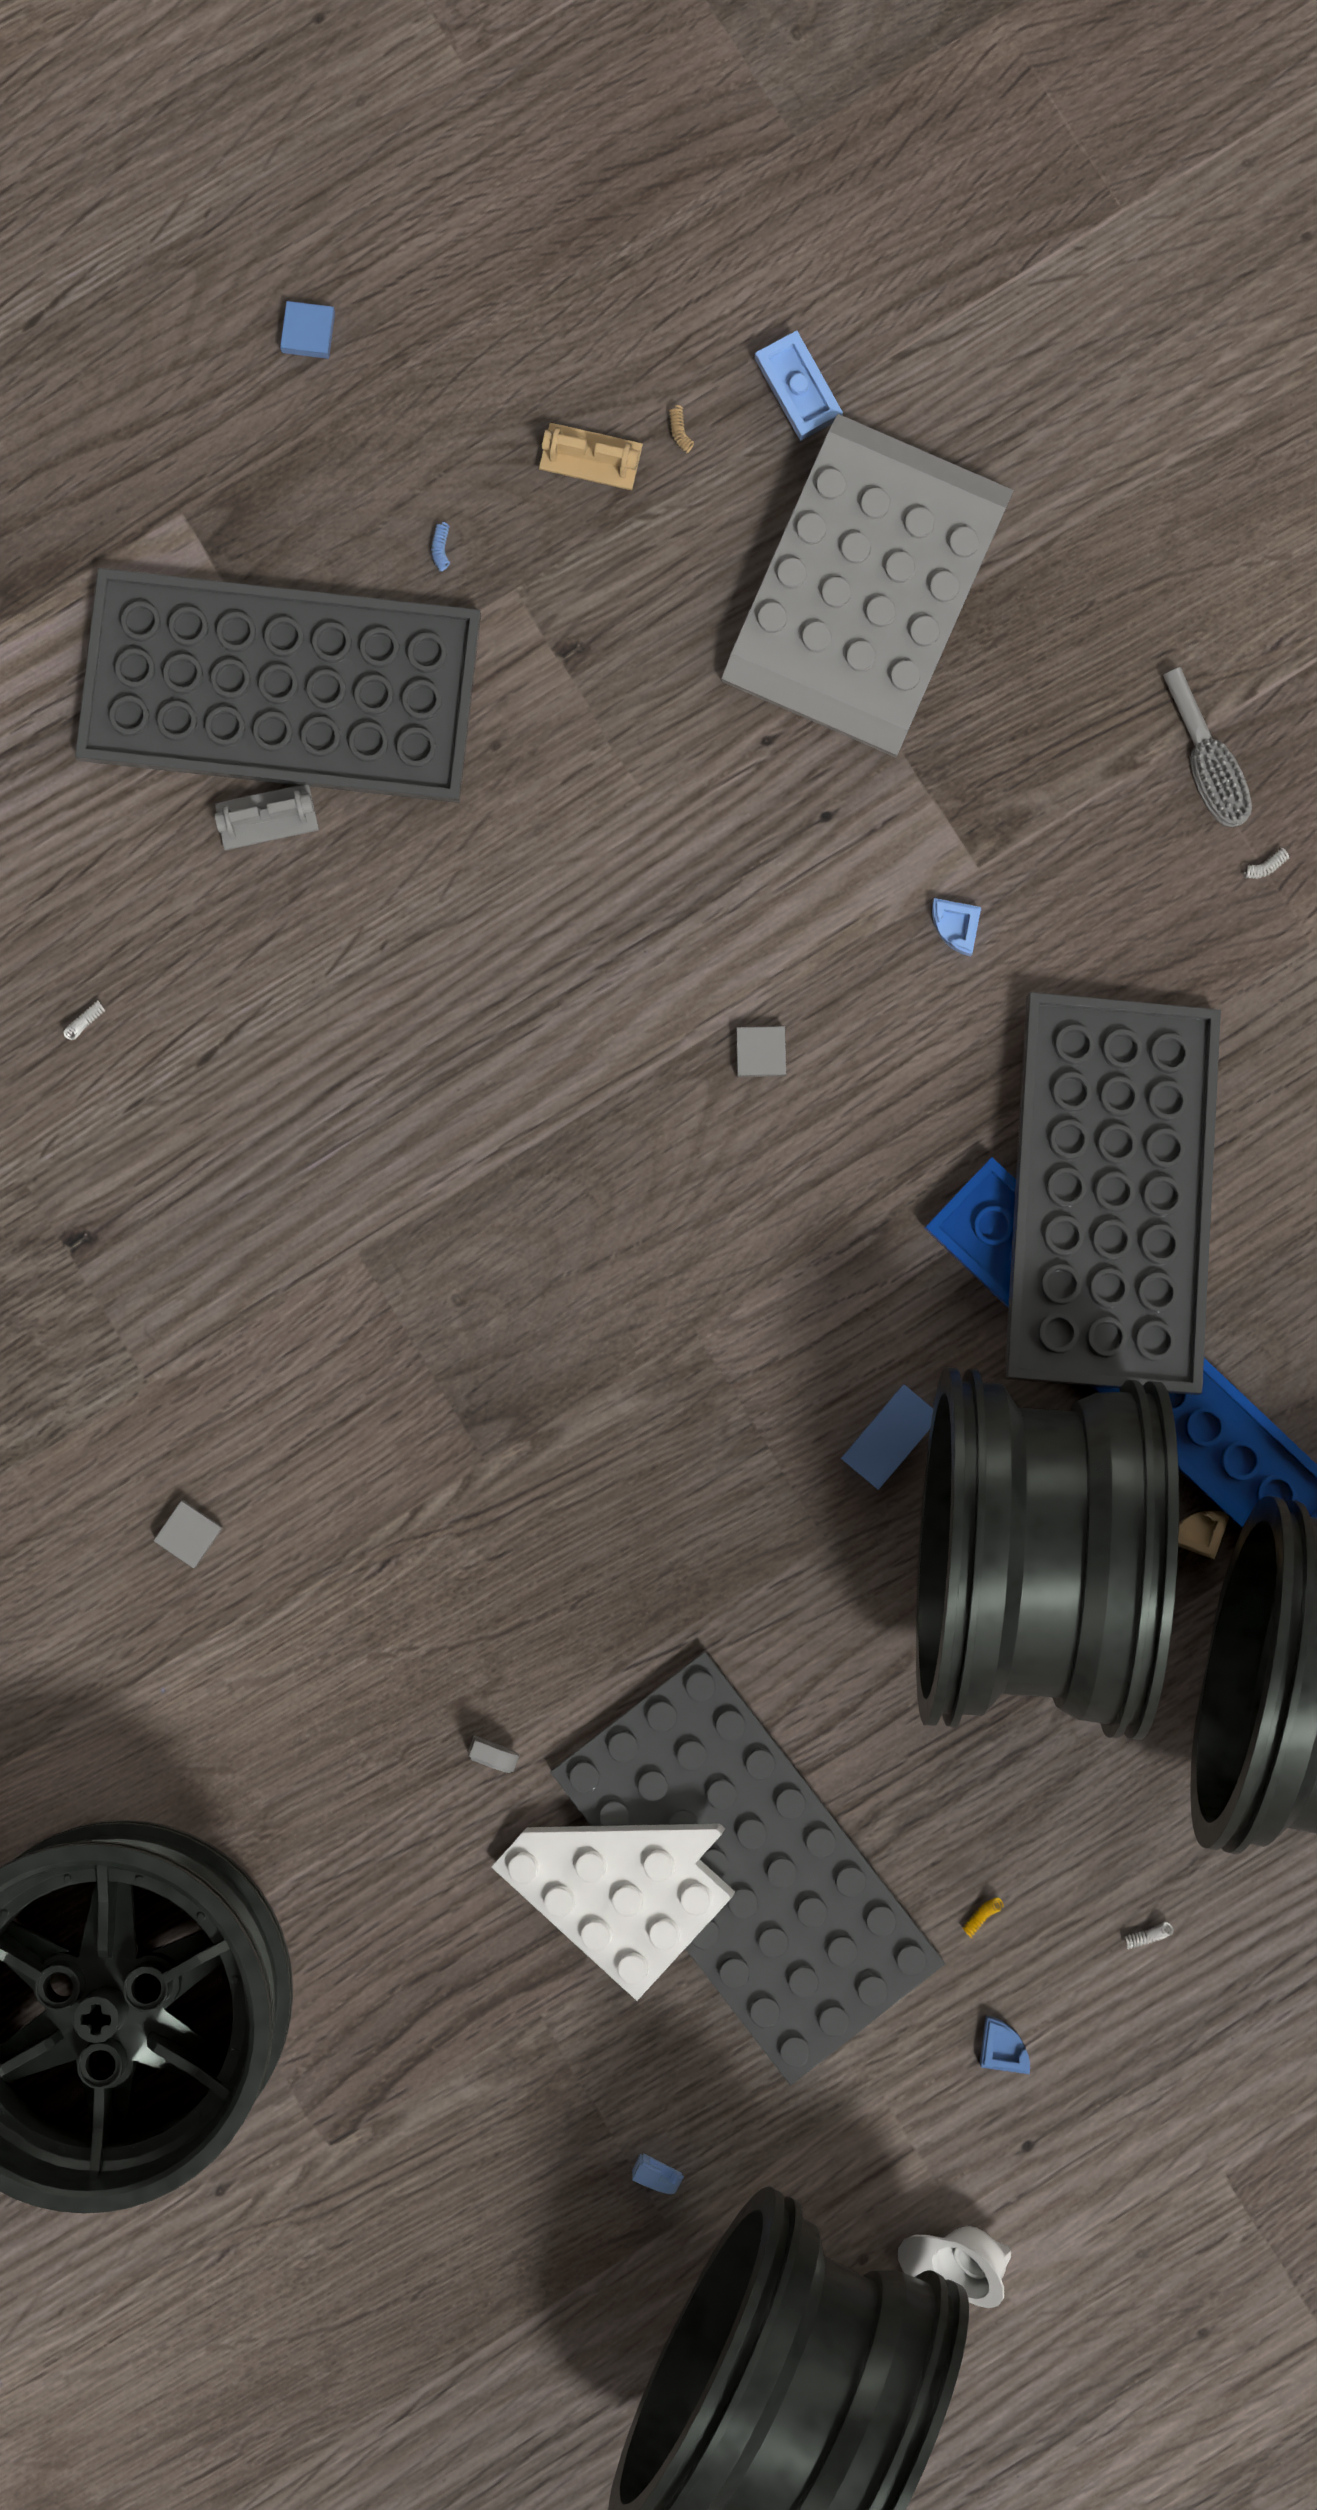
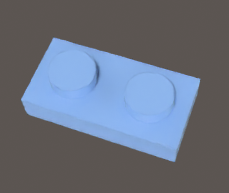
[755,331,843,441]

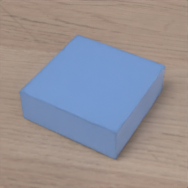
[280,301,335,359]

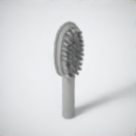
[1163,667,1252,827]

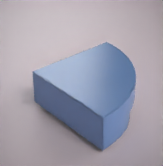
[979,2015,1030,2074]

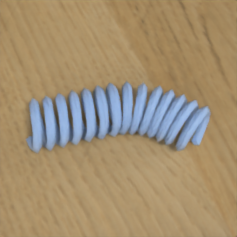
[431,522,450,571]

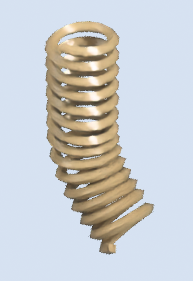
[669,405,694,453]

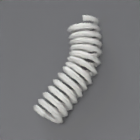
[1244,847,1289,879]
[63,1000,105,1040]
[1125,1922,1173,1950]

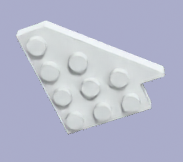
[492,1824,735,2001]

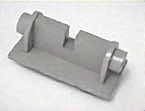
[215,785,319,851]

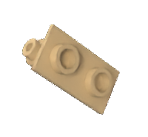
[539,423,643,491]

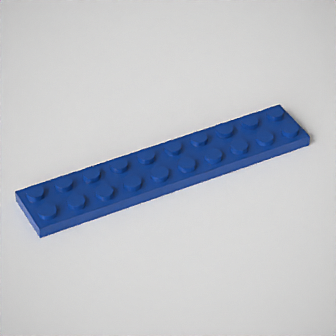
[924,1157,1317,1530]

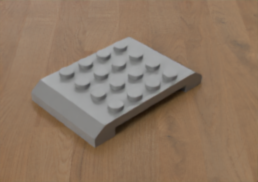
[721,414,1014,758]

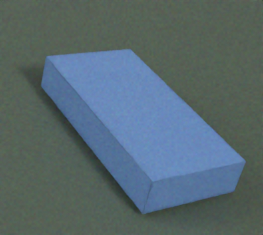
[840,1384,933,1490]

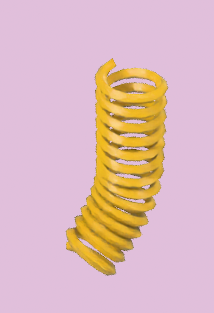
[962,1897,1004,1938]

